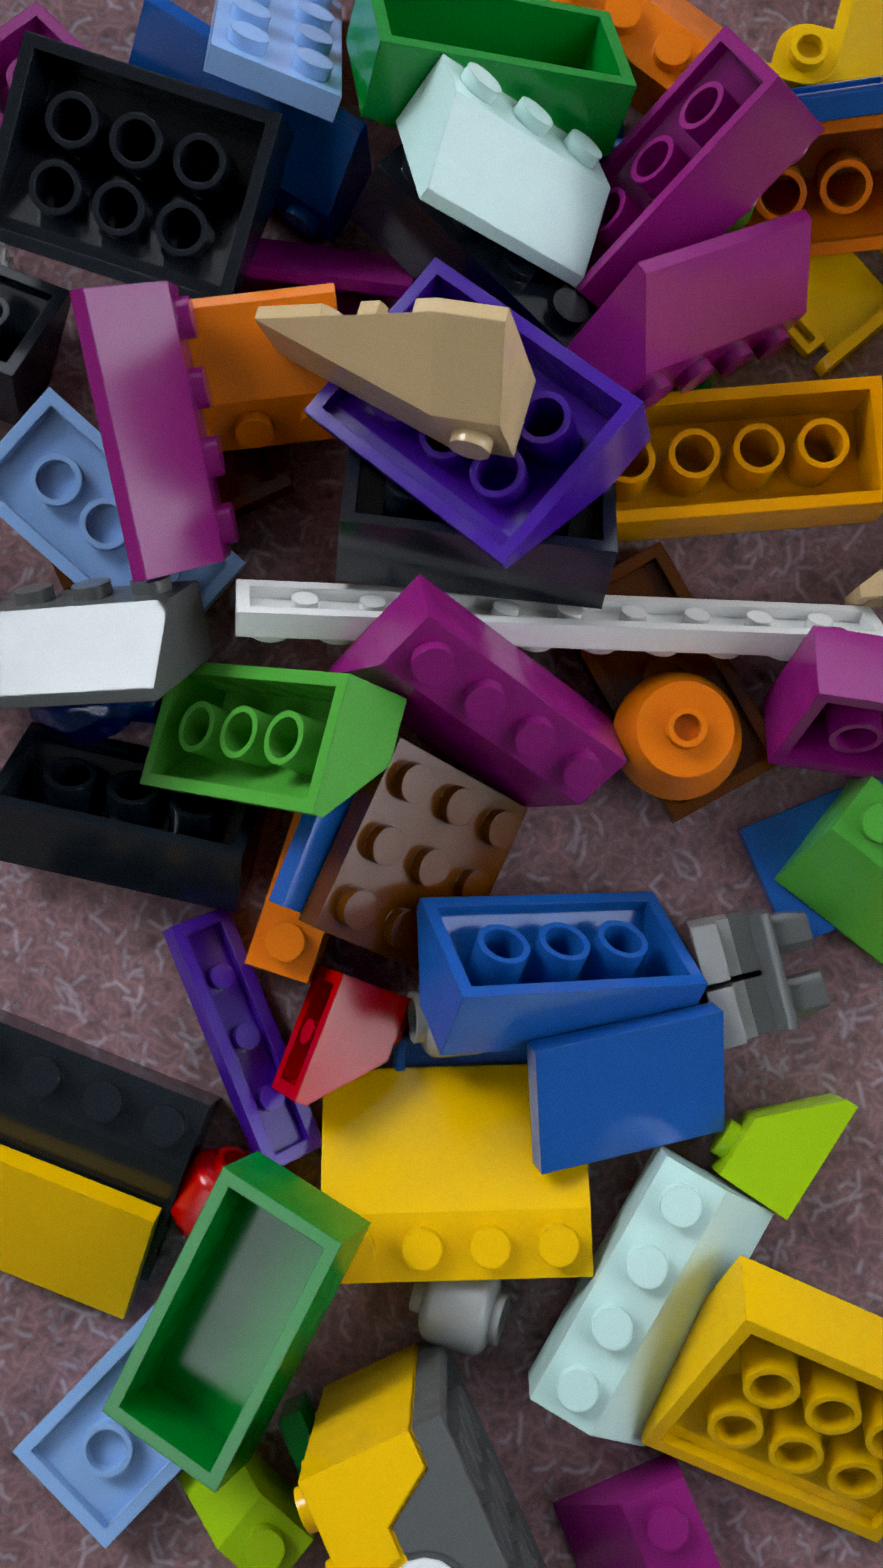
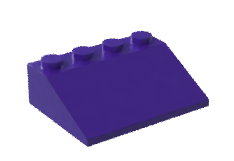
[304,257,651,569]

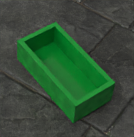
[346,0,637,157]
[102,1151,371,1493]

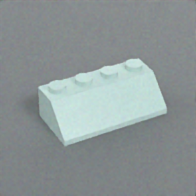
[528,1146,775,1447]

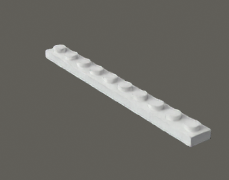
[235,579,883,661]

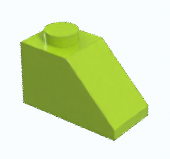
[709,1093,858,1220]
[178,1453,315,1568]

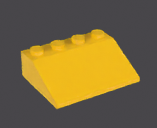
[321,1063,593,1284]
[641,1255,883,1543]

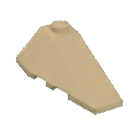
[254,298,536,460]

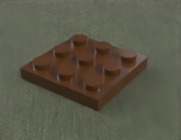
[298,736,528,970]

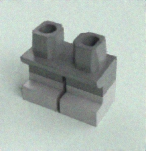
[686,906,830,1050]

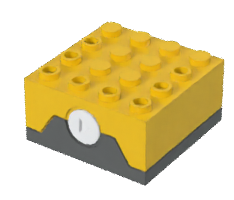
[294,1340,547,1568]

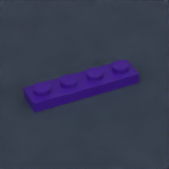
[162,909,322,1166]

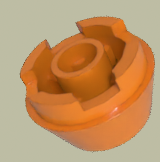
[613,672,742,801]

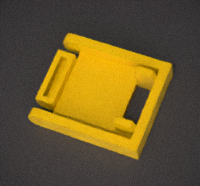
[787,249,883,378]

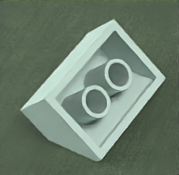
[395,54,610,288]

